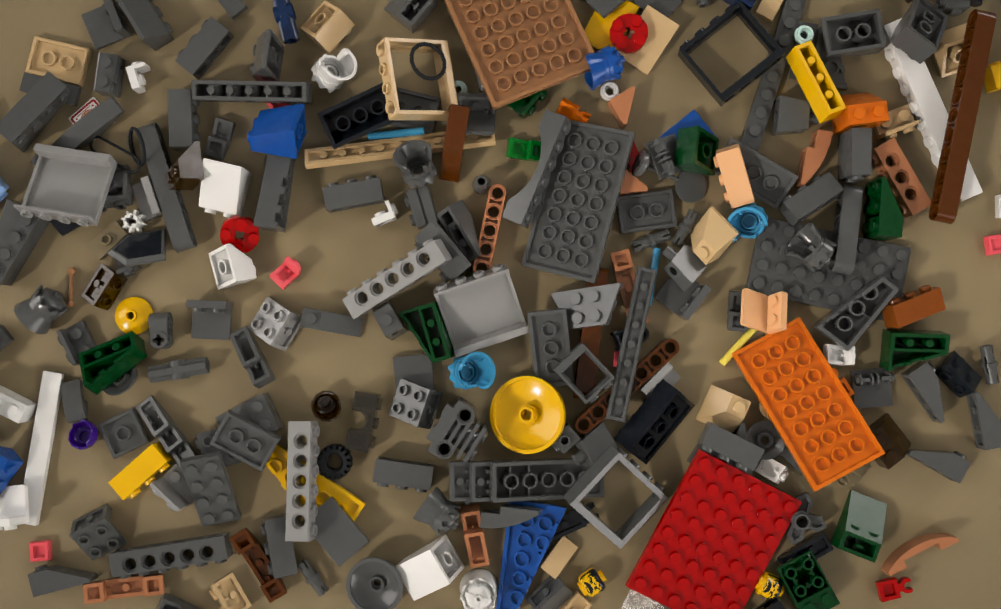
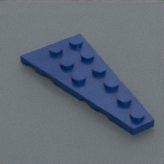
[496,501,567,609]

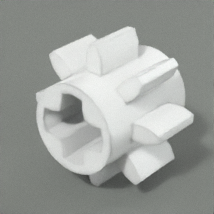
[121,210,147,234]

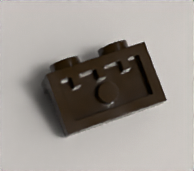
[81,263,128,310]

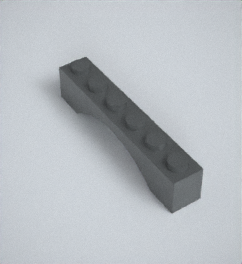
[502,110,571,228]

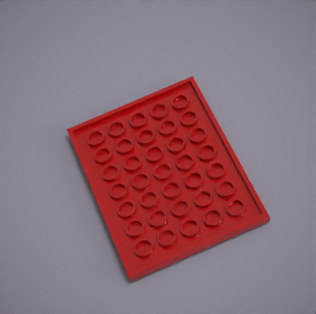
[626,448,802,609]

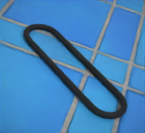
[89,135,141,174]

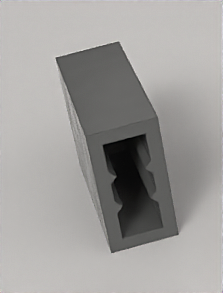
[838,128,872,184]

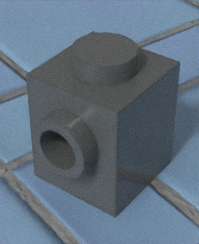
[552,423,581,454]

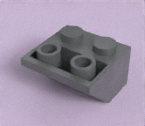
[384,0,437,34]

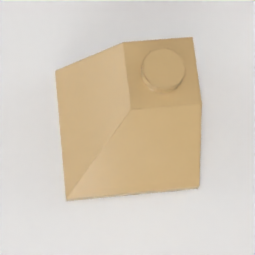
[690,206,739,265]
[695,385,751,433]

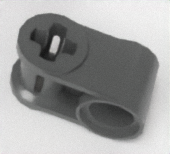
[148,312,173,349]

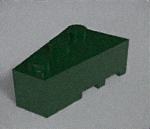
[399,302,455,363]
[879,329,950,371]
[78,331,147,395]

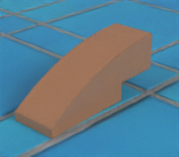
[795,129,833,188]
[460,503,490,568]

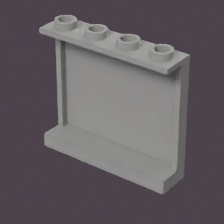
[13,143,118,227]
[433,264,529,357]

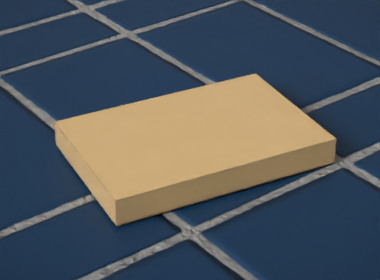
[618,5,680,75]
[25,36,92,87]

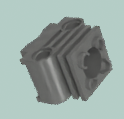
[426,397,489,463]

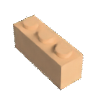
[713,143,755,209]

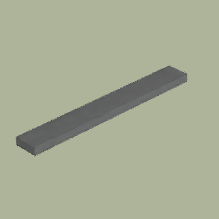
[606,266,657,423]

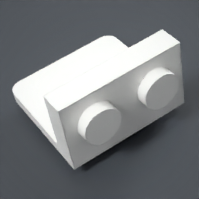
[0,484,29,531]

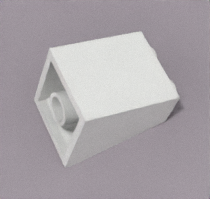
[199,158,252,218]
[395,534,465,601]

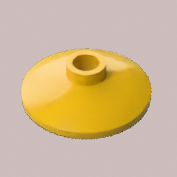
[115,297,153,335]

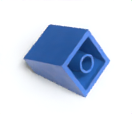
[247,103,307,159]

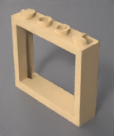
[376,37,458,121]

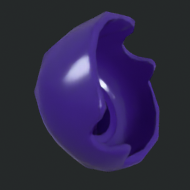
[68,419,99,450]

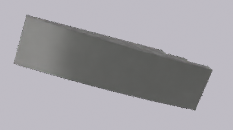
[449,458,604,503]

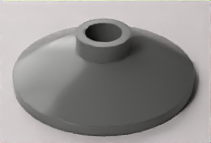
[103,366,138,396]
[746,421,785,460]

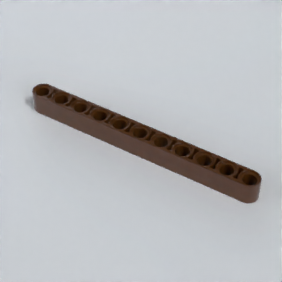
[929,9,996,224]

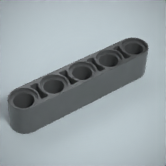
[829,184,863,275]

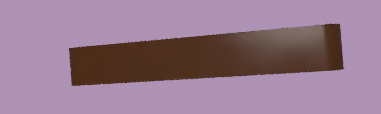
[573,268,608,399]
[574,339,679,434]

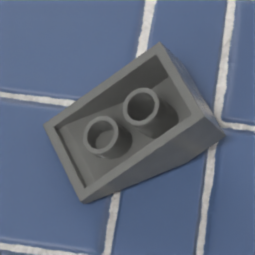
[890,0,949,64]
[821,9,886,57]
[250,29,285,81]
[215,392,284,432]

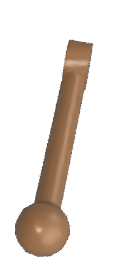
[66,268,76,308]

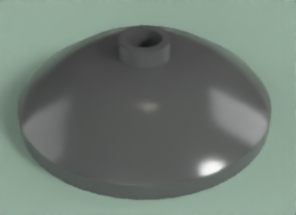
[346,557,403,609]

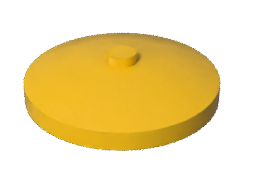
[490,376,566,454]

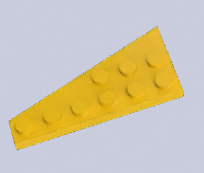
[266,444,366,521]

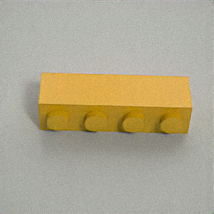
[786,40,847,124]

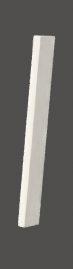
[24,370,65,526]

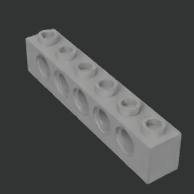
[342,238,452,319]
[285,421,320,542]

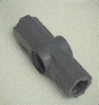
[147,357,210,383]

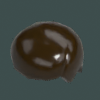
[311,391,341,422]

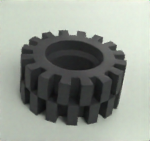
[317,444,353,480]

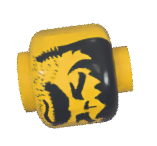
[577,567,607,597]
[755,571,784,601]

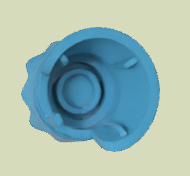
[727,203,769,241]
[448,352,496,390]

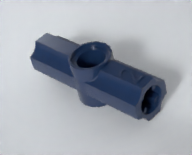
[272,0,300,44]

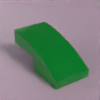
[506,137,541,162]

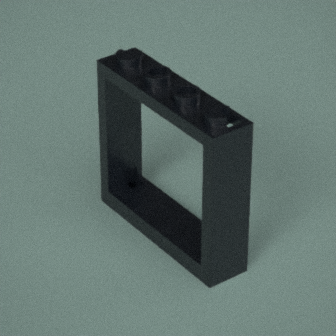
[678,1,785,107]

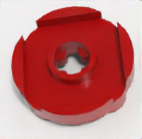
[609,13,648,54]
[220,215,259,253]

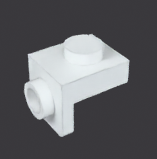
[823,344,856,366]

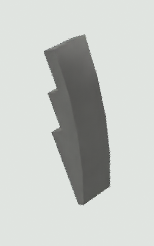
[52,96,125,150]
[136,395,198,469]

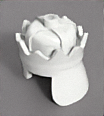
[311,48,357,93]
[459,569,499,609]

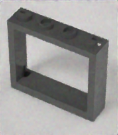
[563,445,668,549]

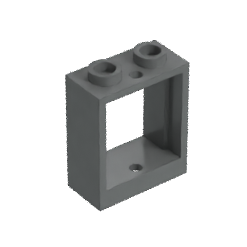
[553,342,615,404]

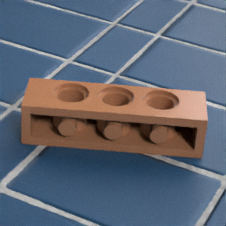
[872,138,931,218]

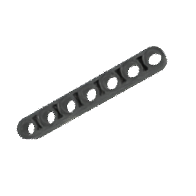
[137,122,197,253]

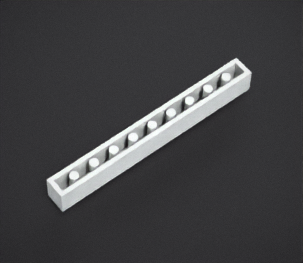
[883,18,983,202]

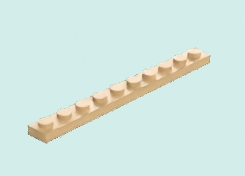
[304,131,496,169]

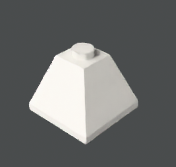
[208,243,257,290]

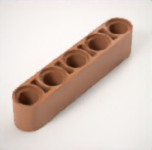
[473,184,506,272]

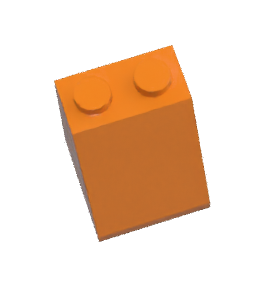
[832,92,889,135]

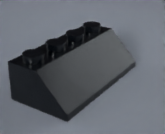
[318,83,402,150]
[614,379,695,464]

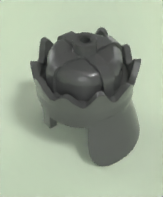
[393,140,437,189]
[784,222,837,272]
[14,285,69,334]
[413,487,461,536]

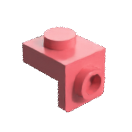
[270,256,302,290]

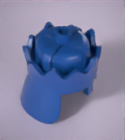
[584,44,625,91]

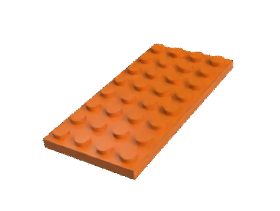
[732,317,885,492]

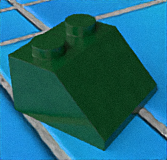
[674,126,719,176]

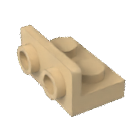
[874,104,921,141]
[209,572,252,609]

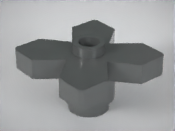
[786,492,827,545]

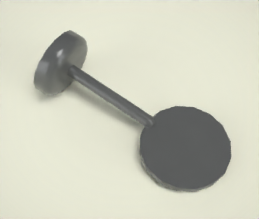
[631,150,707,203]

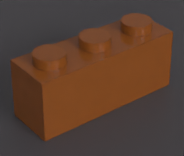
[882,285,946,328]

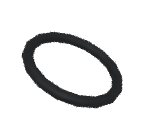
[410,42,446,81]
[128,127,146,166]

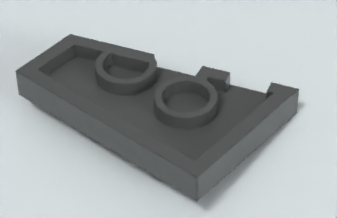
[815,27,848,91]

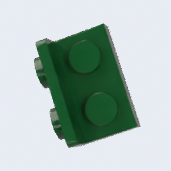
[507,88,548,119]

